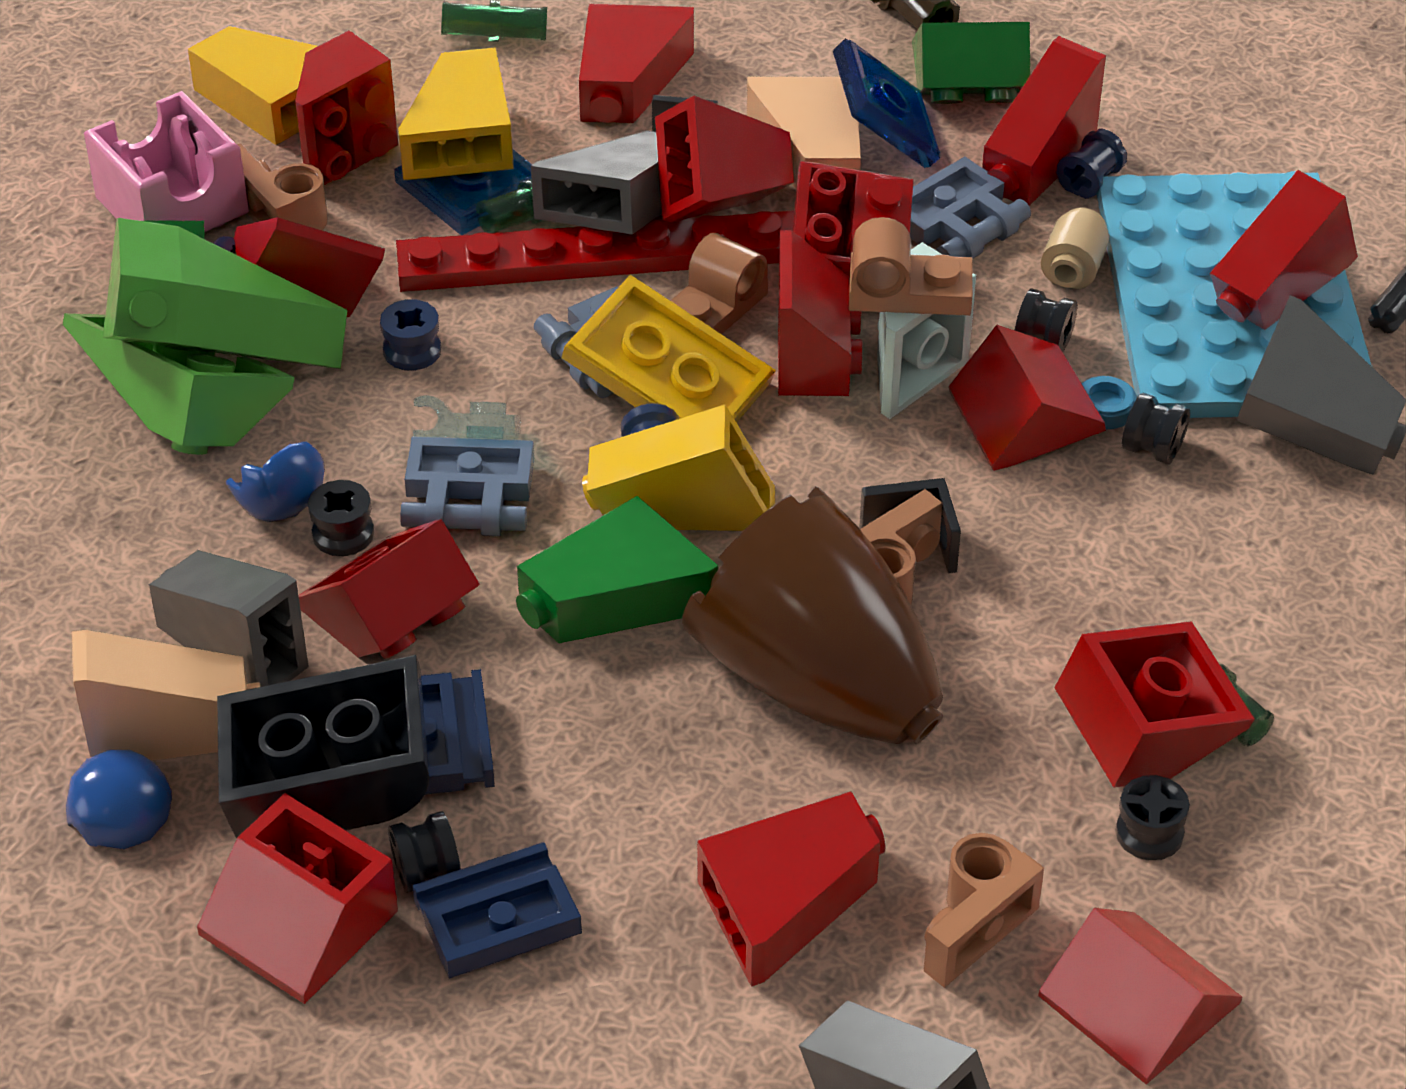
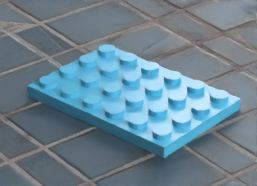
[1096,171,1372,418]

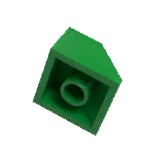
[912,22,1030,104]

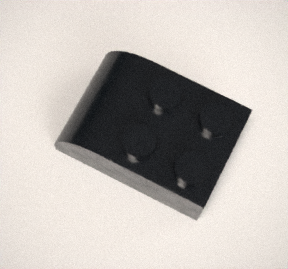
[217,655,429,839]

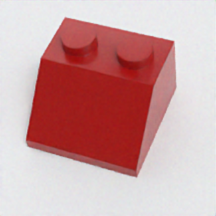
[778,230,862,396]
[299,519,480,659]
[1054,621,1255,788]

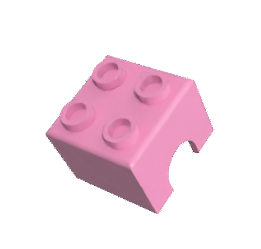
[84,91,249,232]

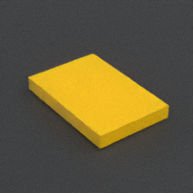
[561,275,776,423]

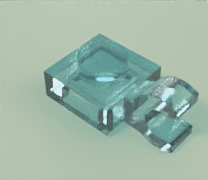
[413,395,521,440]

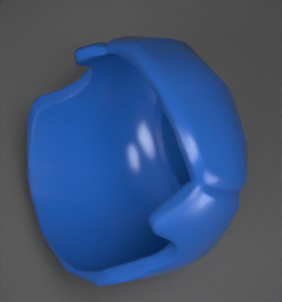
[226,441,325,522]
[66,750,172,849]

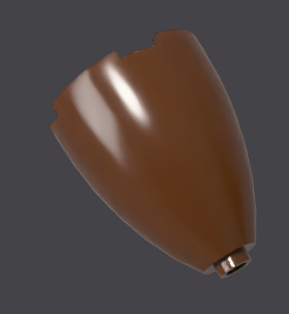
[682,486,943,744]

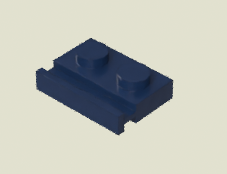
[421,669,495,795]
[413,842,582,979]

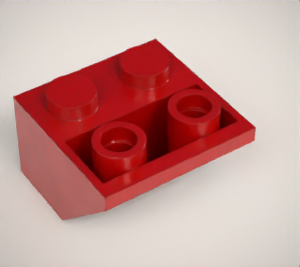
[295,30,398,185]
[793,161,914,289]
[197,793,398,1004]

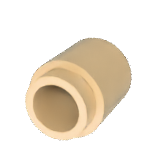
[1041,208,1109,289]

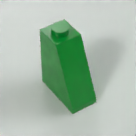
[516,496,718,644]

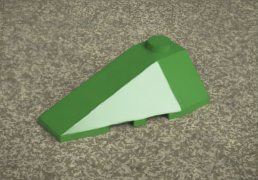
[103,218,347,369]
[63,313,295,455]

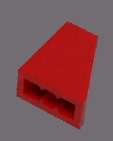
[579,4,694,123]
[982,36,1106,206]
[655,95,795,222]
[1210,170,1358,330]
[697,791,886,987]

